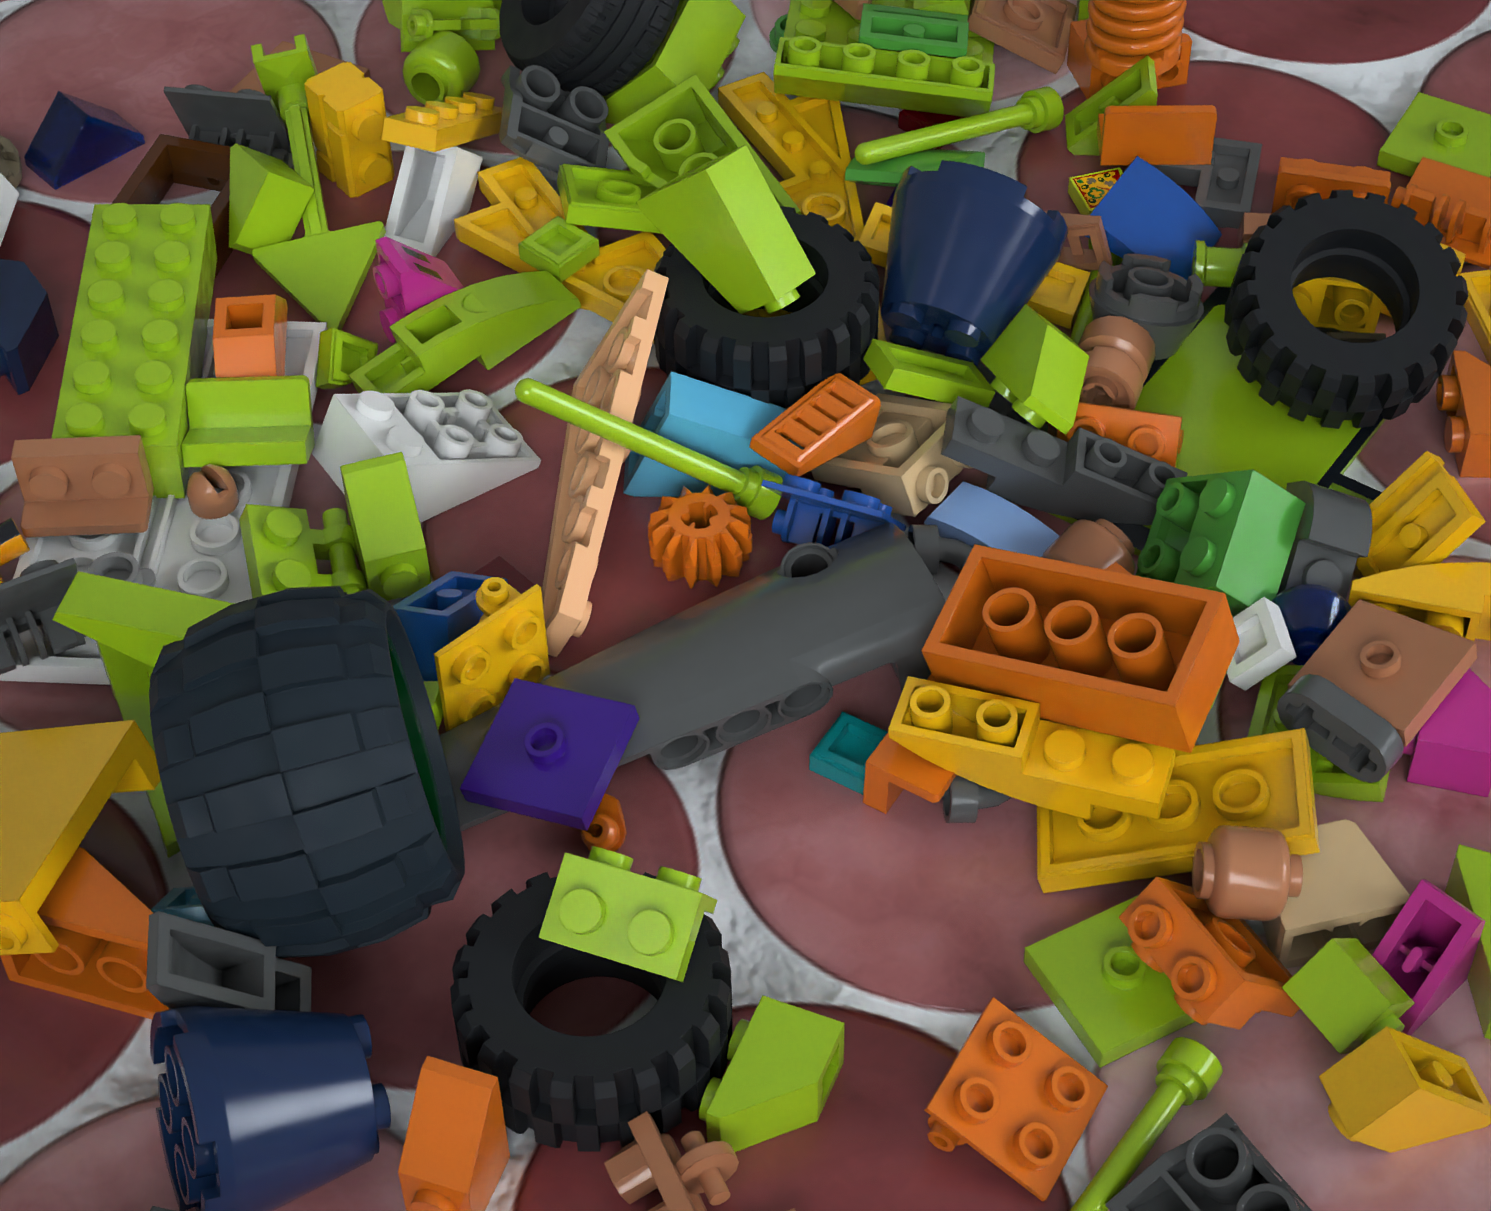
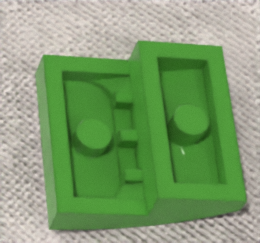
[858,3,969,58]
[845,148,985,187]

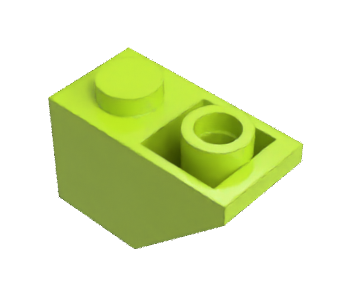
[981,304,1089,435]
[699,995,845,1152]

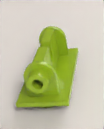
[399,0,500,52]

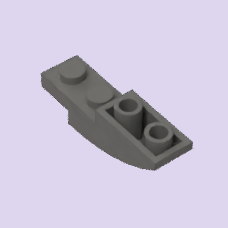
[941,396,1188,525]

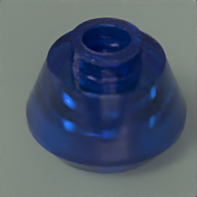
[1272,584,1352,665]

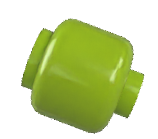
[402,31,481,105]

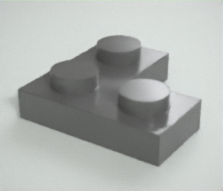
[1152,137,1262,229]

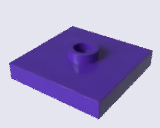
[459,678,640,831]

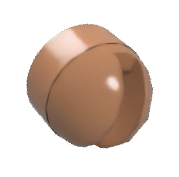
[187,464,239,519]

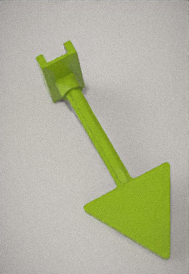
[251,34,386,330]

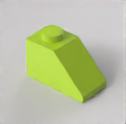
[340,452,431,601]

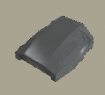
[499,65,609,173]
[1105,1113,1312,1211]

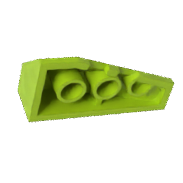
[52,571,234,668]

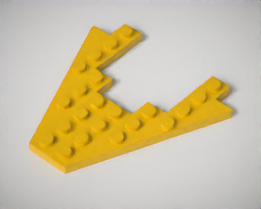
[454,72,887,386]

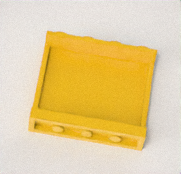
[0,720,161,955]

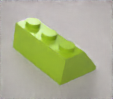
[602,0,746,124]

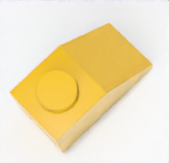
[1319,1026,1491,1153]

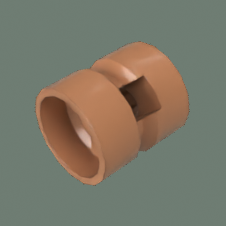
[1078,315,1156,410]

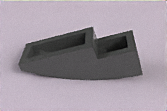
[146,911,312,1012]

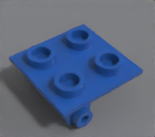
[761,474,906,547]

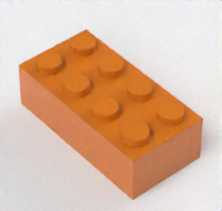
[921,544,1240,753]

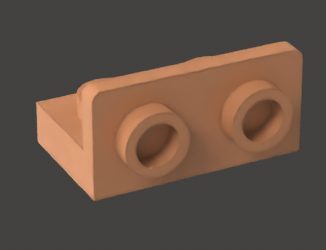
[11,435,154,537]

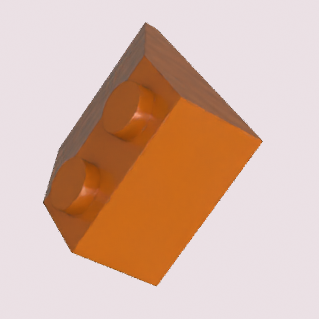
[0,847,170,1020]

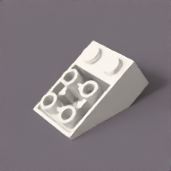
[312,389,541,523]

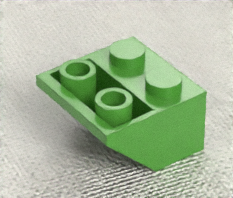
[1136,469,1306,617]

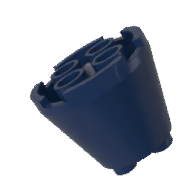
[881,160,1068,367]
[150,1006,391,1211]

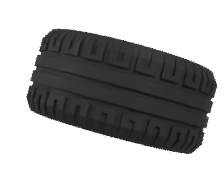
[499,0,680,96]

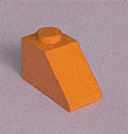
[398,1056,510,1211]

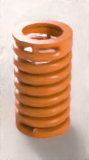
[1084,0,1187,77]

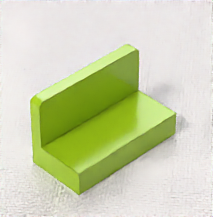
[181,375,315,468]

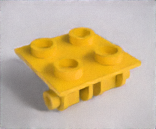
[434,577,550,732]

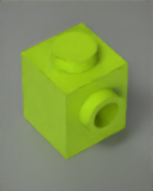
[1282,938,1415,1054]

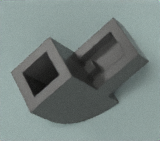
[1275,481,1372,619]

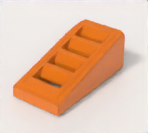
[749,373,881,477]

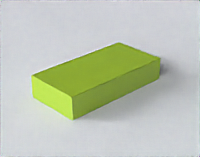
[863,339,996,408]

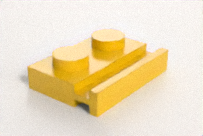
[1356,451,1486,577]

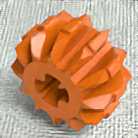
[648,485,753,589]

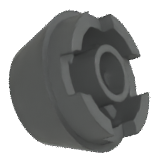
[1089,254,1204,360]

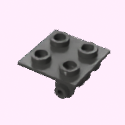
[164,84,291,165]
[0,558,87,675]

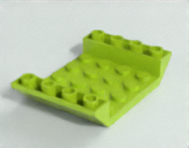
[773,0,995,117]

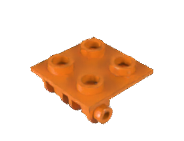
[1391,157,1491,269]
[924,997,1108,1202]

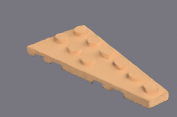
[542,269,669,657]

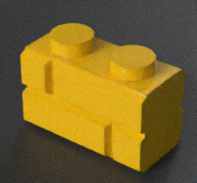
[304,62,395,198]

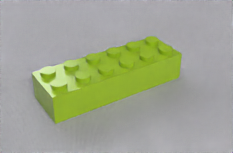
[52,203,217,498]

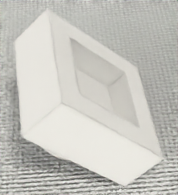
[1227,597,1297,691]

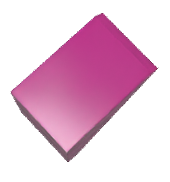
[1372,879,1486,1036]

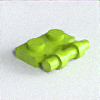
[239,504,367,598]

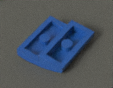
[1085,156,1222,280]

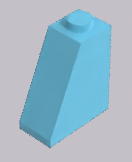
[623,371,804,497]

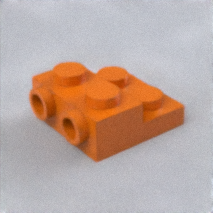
[1119,876,1300,1030]

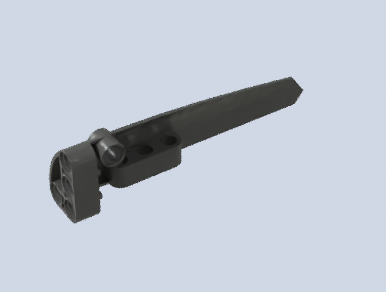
[439,522,946,831]

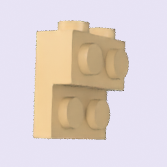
[811,393,972,517]

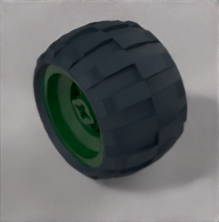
[149,586,465,958]

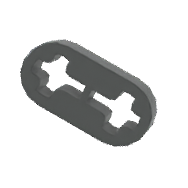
[1277,674,1404,783]

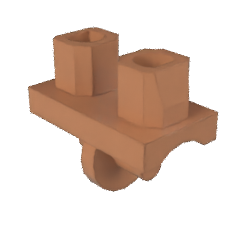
[604,1111,739,1211]

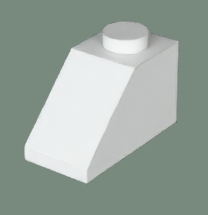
[384,146,483,257]

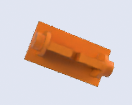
[1057,402,1184,468]

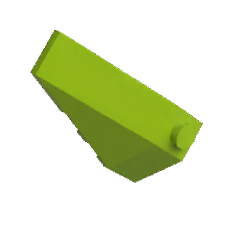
[604,74,802,215]

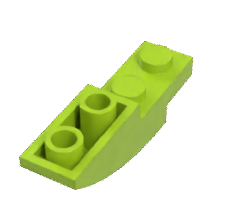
[349,271,581,394]

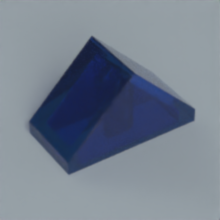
[24,91,145,190]

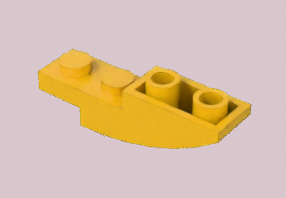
[1344,562,1491,642]
[888,676,1175,820]

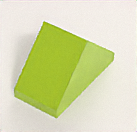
[1065,55,1158,156]
[229,143,315,255]

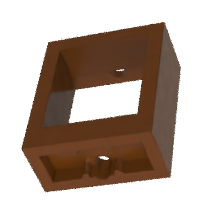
[112,134,234,278]

